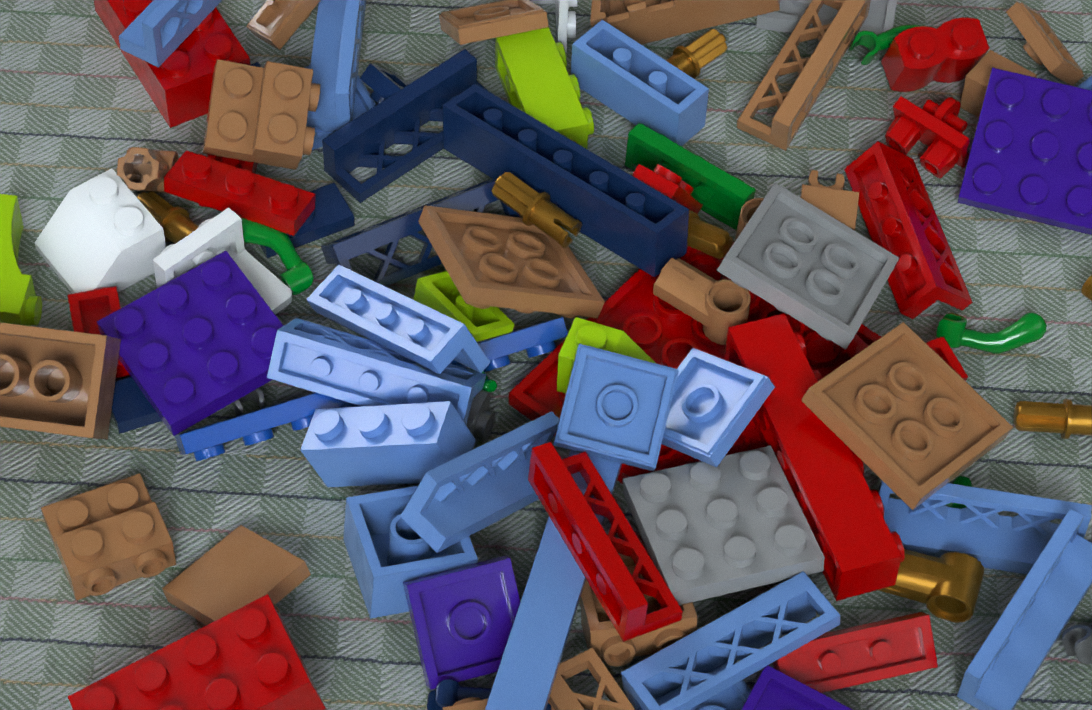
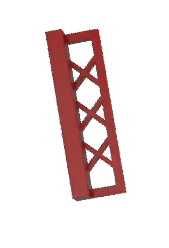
[844,141,973,319]
[528,442,683,642]

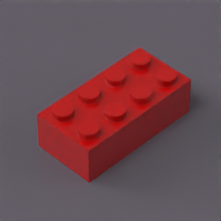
[94,0,251,128]
[68,594,326,710]

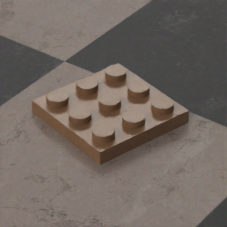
[418,205,605,318]
[801,322,1013,510]

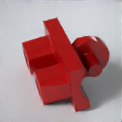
[885,96,970,179]

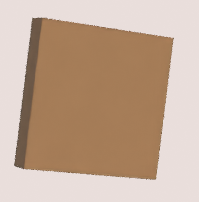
[439,0,549,45]
[162,525,311,625]

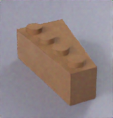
[590,0,780,45]

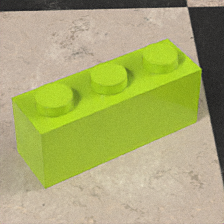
[495,27,594,149]

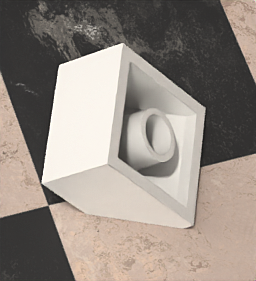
[35,168,166,294]

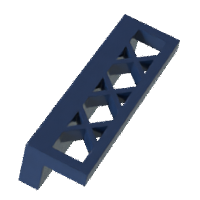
[322,49,488,203]
[321,178,521,287]

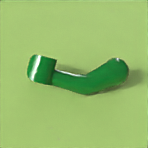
[849,24,934,65]
[241,218,313,295]
[936,313,1047,354]

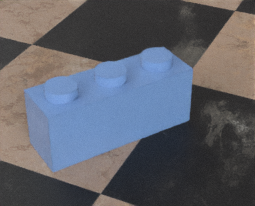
[571,20,709,147]
[300,401,476,487]

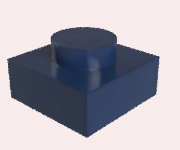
[360,63,408,104]

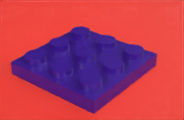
[957,68,1092,235]
[97,251,283,436]

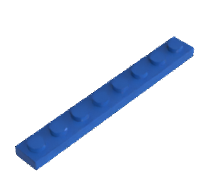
[175,317,568,461]

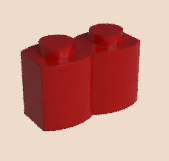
[881,17,989,92]

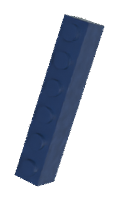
[442,84,689,277]

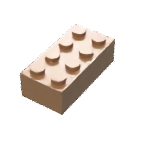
[0,323,121,440]

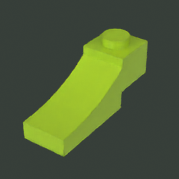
[0,194,42,326]

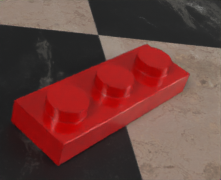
[164,150,316,236]
[773,612,938,693]

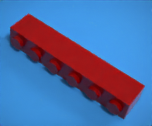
[725,313,905,601]

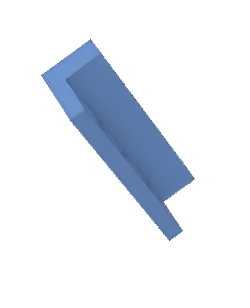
[119,0,222,68]
[306,0,366,131]
[306,264,491,374]
[267,318,487,425]
[400,411,559,553]
[878,480,1092,574]
[957,508,1092,710]
[621,571,840,710]

